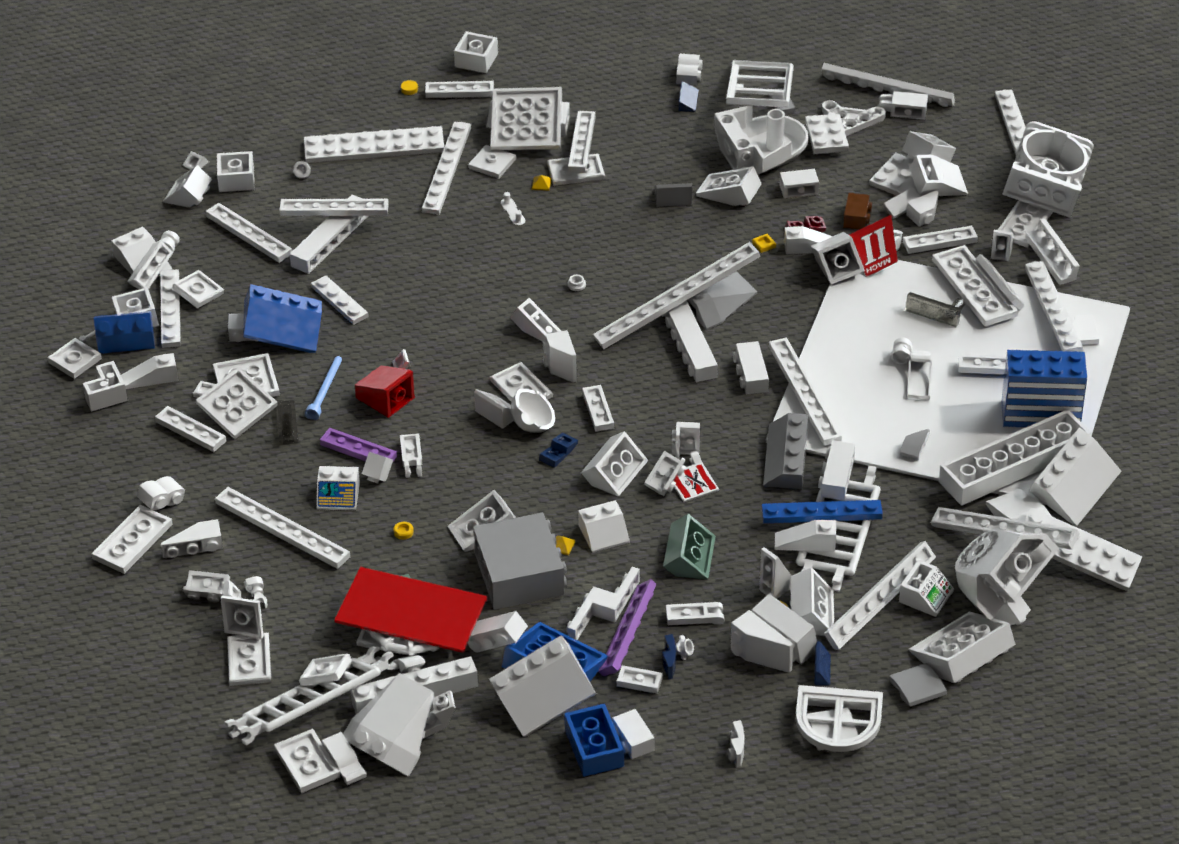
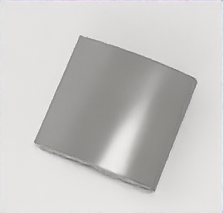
[889,663,947,706]

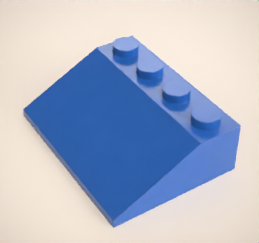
[243,284,322,353]
[502,622,608,681]

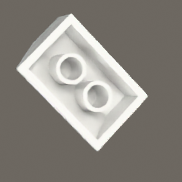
[581,431,648,496]
[790,567,834,636]

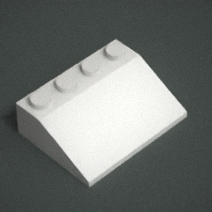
[1029,427,1121,527]
[909,612,1016,683]
[490,635,596,737]

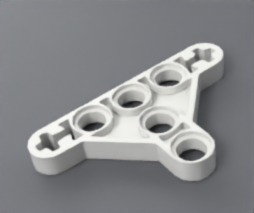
[822,100,886,136]

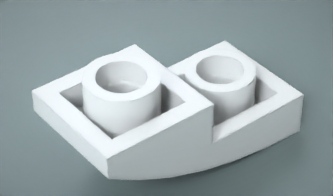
[392,655,425,673]
[728,720,744,768]

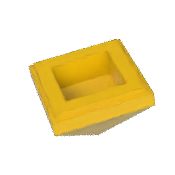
[532,175,552,191]
[555,536,575,556]

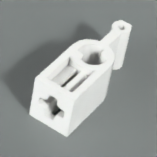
[322,732,367,785]

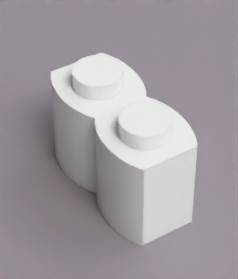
[676,54,703,85]
[137,477,185,510]

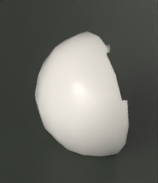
[510,388,555,433]

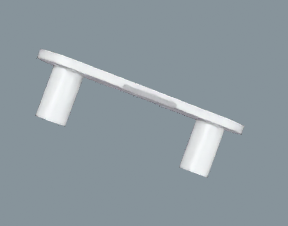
[501,192,525,225]

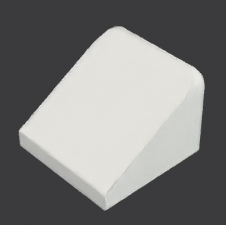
[182,151,209,170]

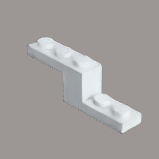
[566,567,640,640]

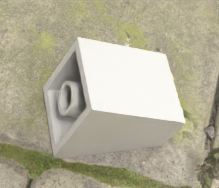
[811,232,865,285]

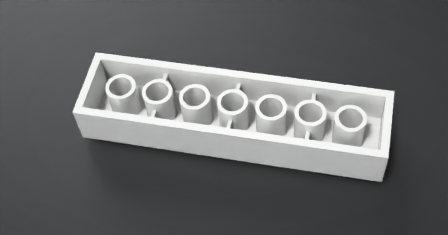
[939,410,1091,506]

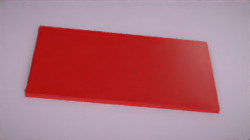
[334,567,487,653]

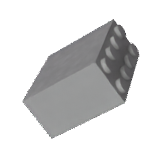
[473,512,567,609]

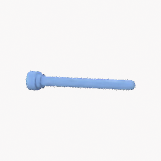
[305,356,342,420]

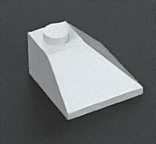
[221,596,264,638]

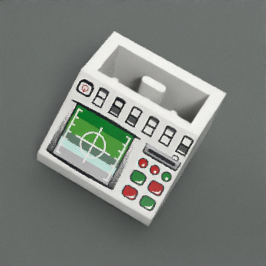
[899,560,954,617]

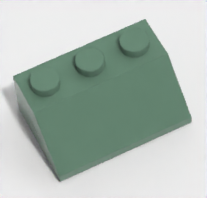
[663,514,716,580]

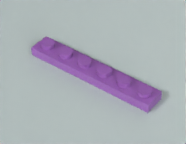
[598,579,656,676]

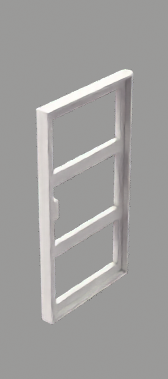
[726,60,794,107]

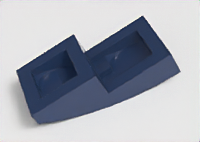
[539,433,578,468]
[662,634,676,680]

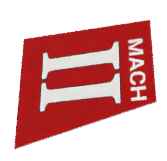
[849,215,898,277]

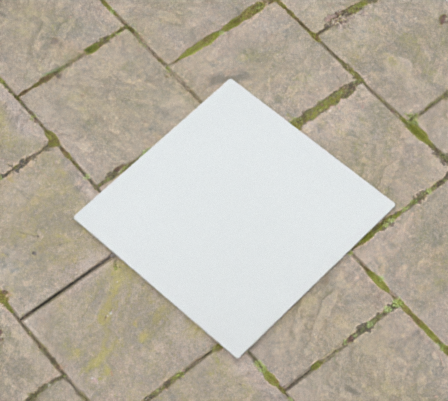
[766,260,1130,504]

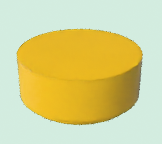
[401,80,418,95]
[393,522,414,540]

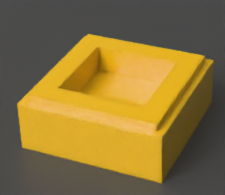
[752,234,777,253]

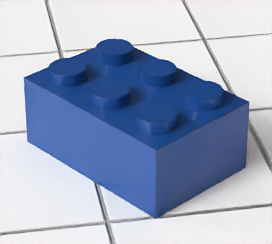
[564,704,624,777]

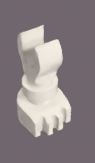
[244,576,267,608]

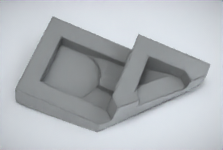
[900,429,930,460]

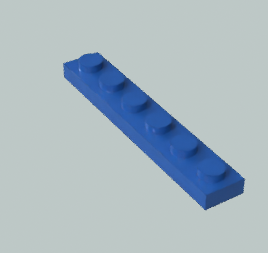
[762,500,883,523]

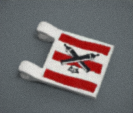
[674,451,719,502]

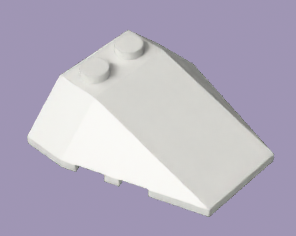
[343,673,434,776]

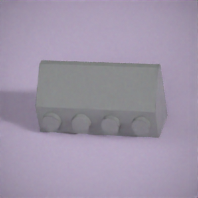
[763,413,808,489]

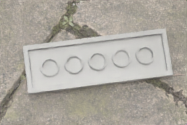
[932,245,1018,326]
[1025,507,1142,591]

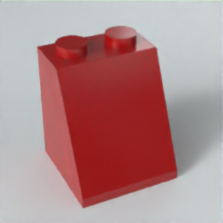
[355,365,415,418]

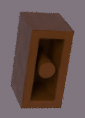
[843,193,873,230]

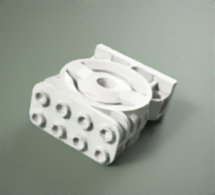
[1002,121,1094,218]

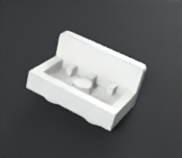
[672,422,700,459]
[644,451,686,496]
[183,570,230,602]

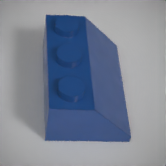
[94,311,155,353]

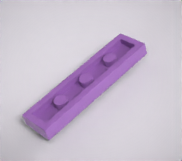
[320,428,397,463]

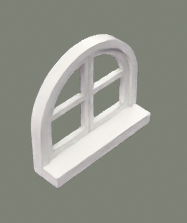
[796,685,883,752]

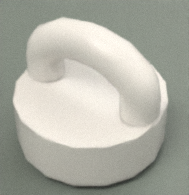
[293,161,311,179]

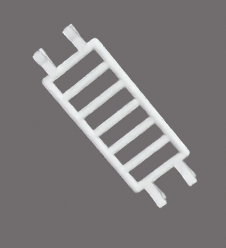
[796,466,881,592]
[224,645,398,745]

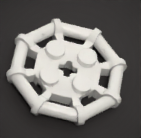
[370,631,439,657]

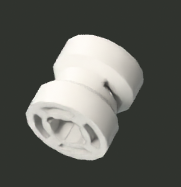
[159,231,180,252]
[891,338,912,364]

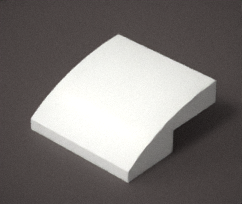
[807,707,858,751]

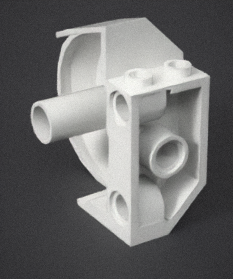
[714,105,808,175]
[955,528,1059,621]

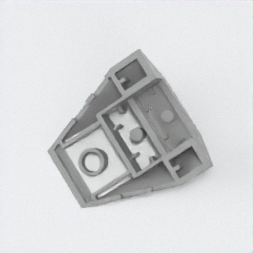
[666,272,757,330]

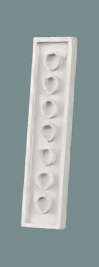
[304,126,444,163]

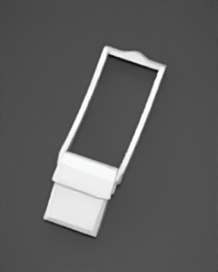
[907,351,932,399]

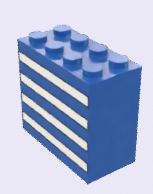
[1001,350,1087,427]

